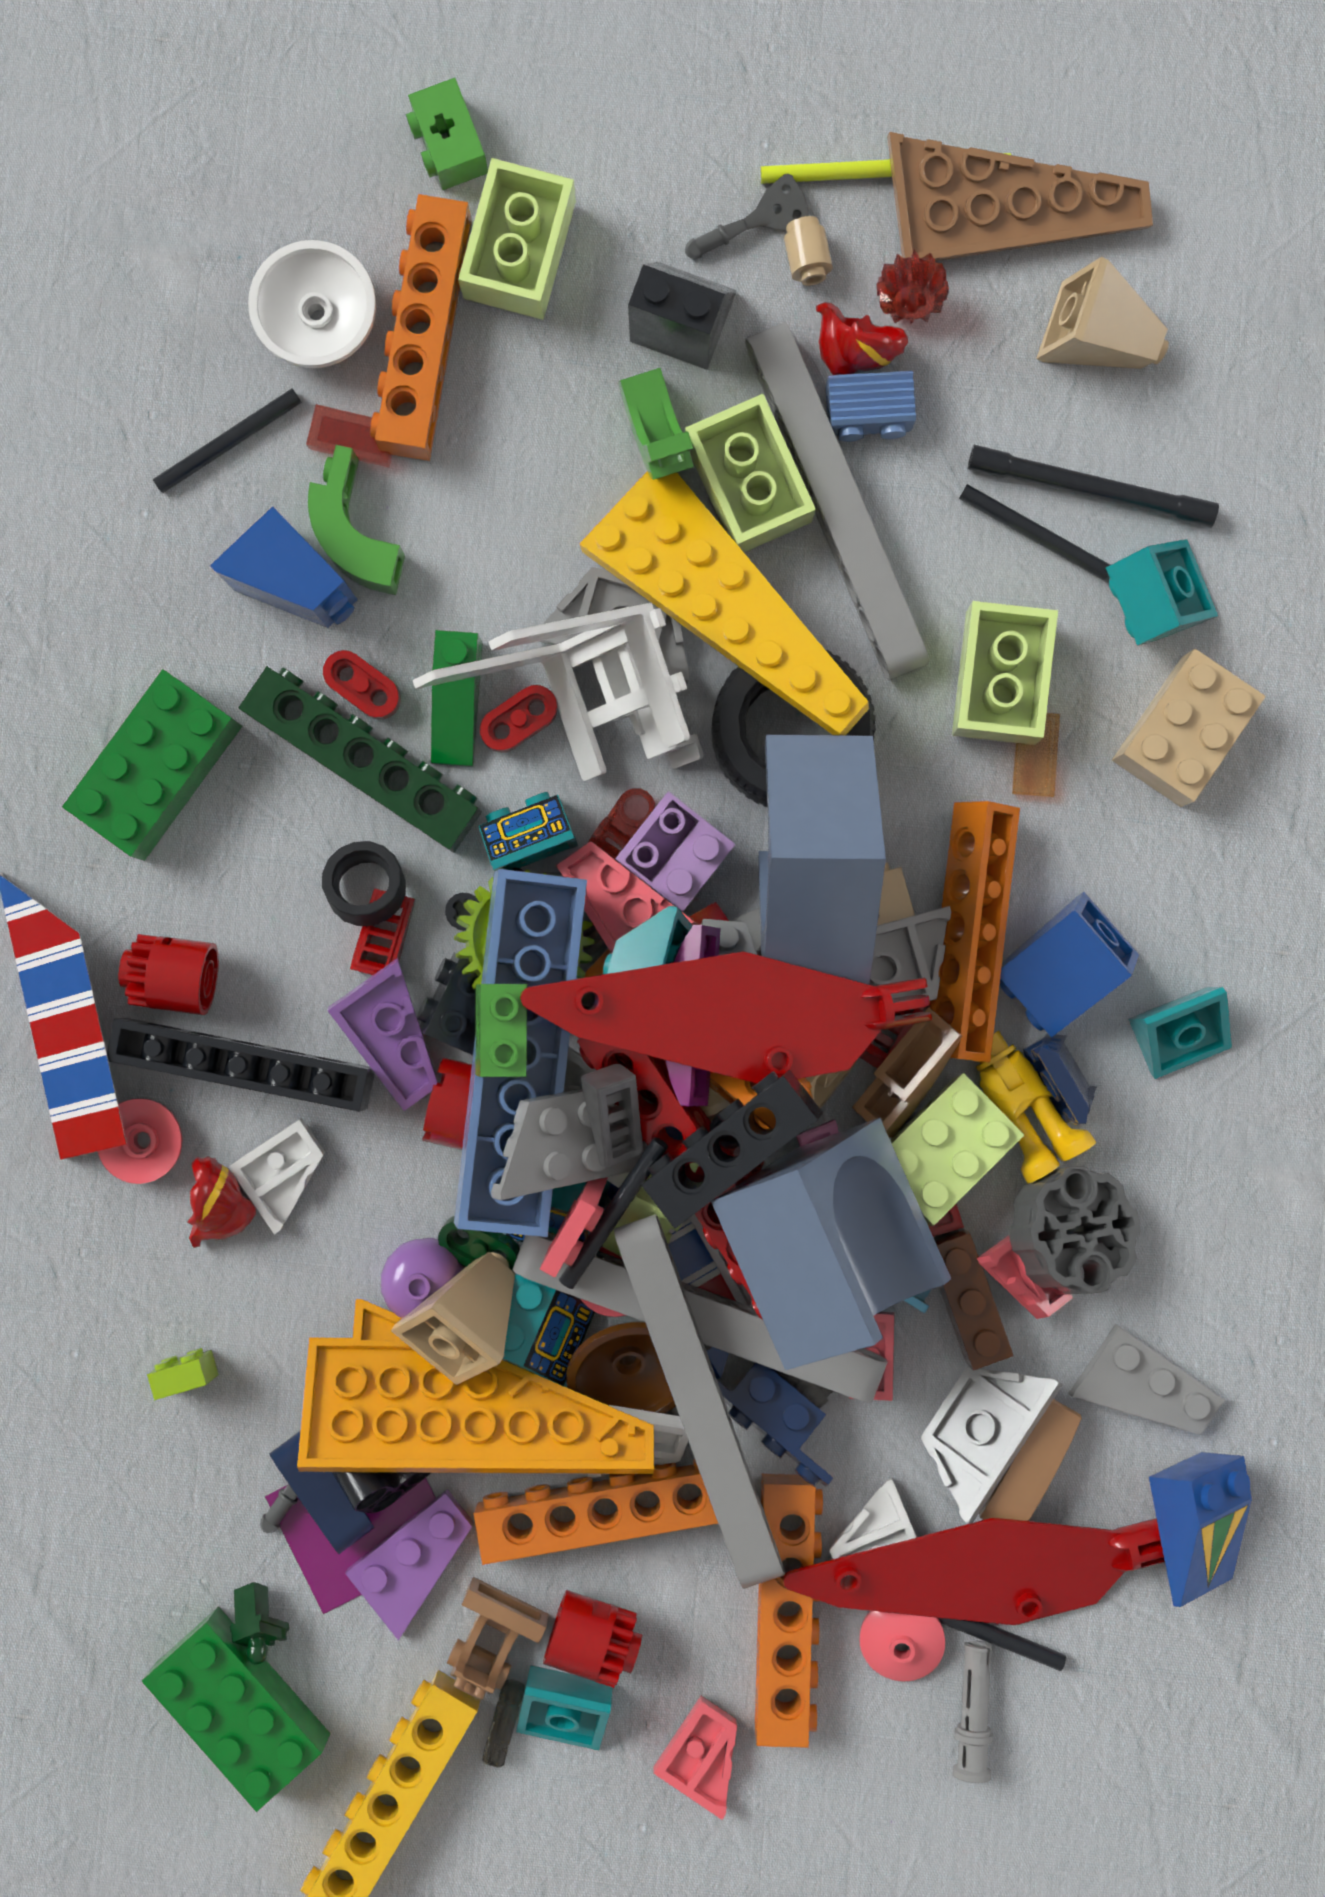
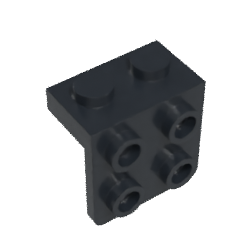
[417,952,478,1055]

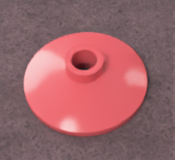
[98,1098,183,1184]
[859,1611,945,1681]

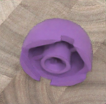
[381,1238,464,1318]

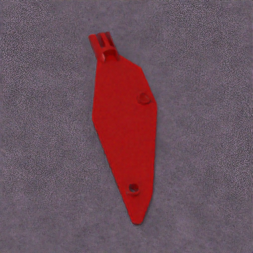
[520,951,932,1083]
[783,1518,1165,1625]

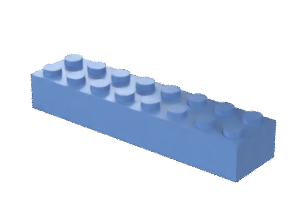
[454,869,587,1237]

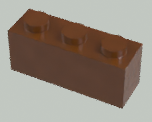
[933,1228,1014,1371]

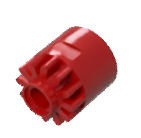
[118,934,219,1016]
[543,1589,643,1688]

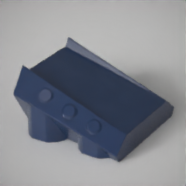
[1023,1033,1097,1125]

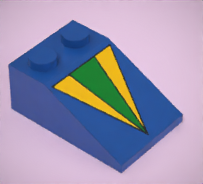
[1149,1452,1252,1607]

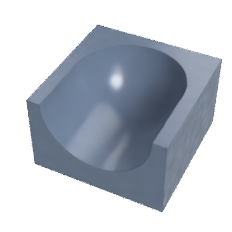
[758,735,886,985]
[711,1118,951,1370]

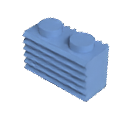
[825,371,916,442]

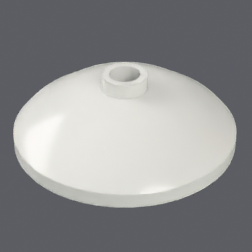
[248,240,376,368]

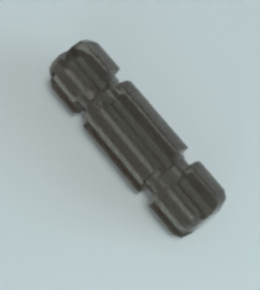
[482,1678,525,1767]

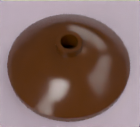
[566,1322,676,1414]

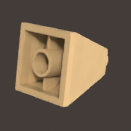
[1036,257,1169,369]
[391,1252,515,1385]

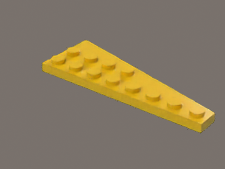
[579,471,869,736]

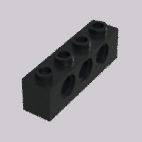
[641,1070,823,1229]

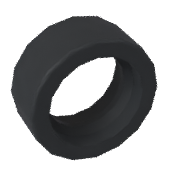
[322,841,406,926]

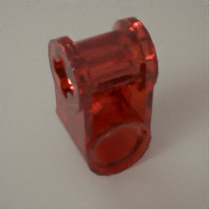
[588,788,656,862]

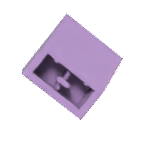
[615,791,735,912]

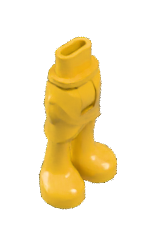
[976,1030,1097,1183]

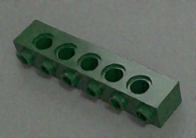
[238,666,482,853]

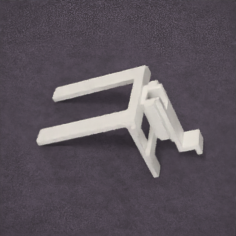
[412,602,704,781]

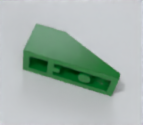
[431,630,483,767]

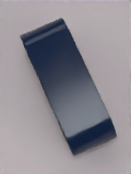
[269,1430,375,1554]

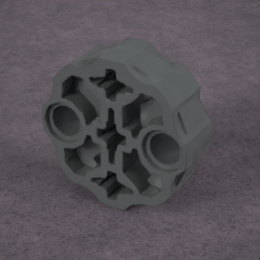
[1009,1166,1141,1295]

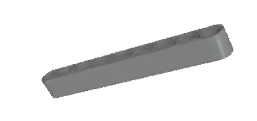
[745,322,929,681]
[614,1214,785,1589]
[513,1233,888,1403]

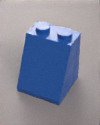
[210,506,358,628]
[999,892,1139,1038]

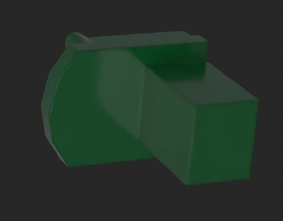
[230,1582,290,1665]

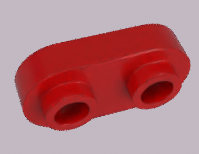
[323,650,401,720]
[480,685,558,753]

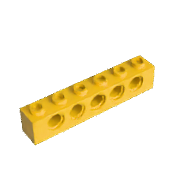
[300,1670,481,1897]

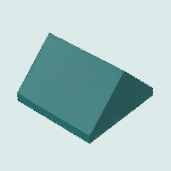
[1128,987,1232,1079]
[516,1665,613,1751]

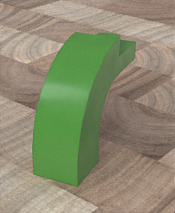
[618,367,694,480]
[308,445,405,596]

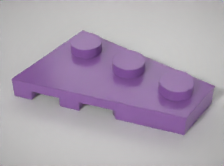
[327,958,438,1111]
[345,1489,474,1640]

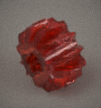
[876,249,949,327]

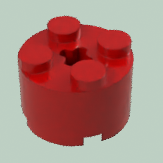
[422,1058,472,1150]

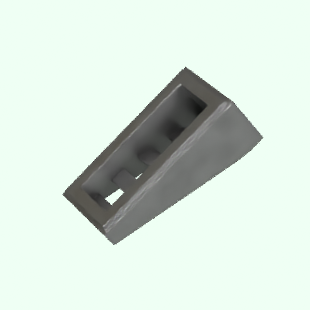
[581,1064,643,1168]

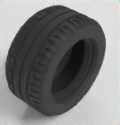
[711,650,876,807]

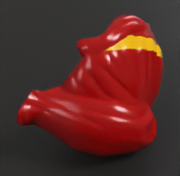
[816,302,908,375]
[187,1156,256,1248]

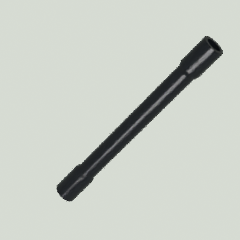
[967,444,1219,528]

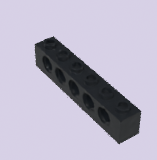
[107,1018,375,1112]

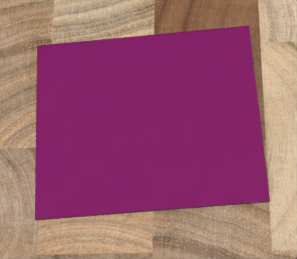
[265,1478,436,1614]

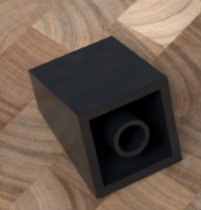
[628,262,736,370]

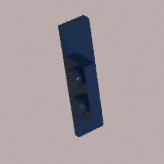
[717,1363,833,1487]

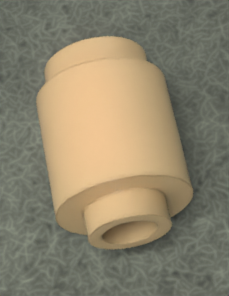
[784,216,833,286]

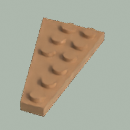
[887,132,1153,266]

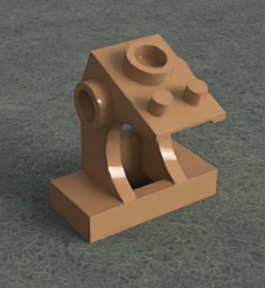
[447,1577,549,1700]

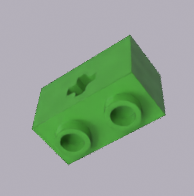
[405,77,488,191]
[475,984,527,1077]

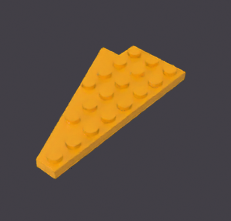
[297,1299,654,1474]

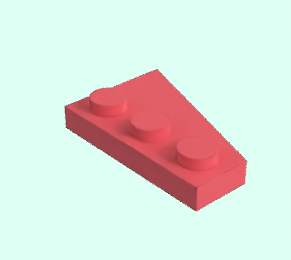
[556,841,697,953]

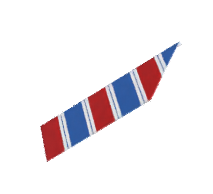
[0,872,127,1160]

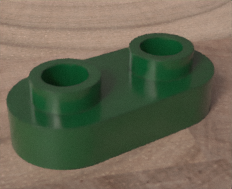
[438,1216,520,1272]

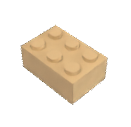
[1112,649,1266,807]

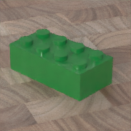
[62,669,243,861]
[141,1606,331,1812]

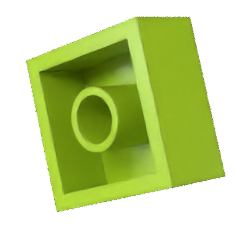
[147,1348,219,1401]

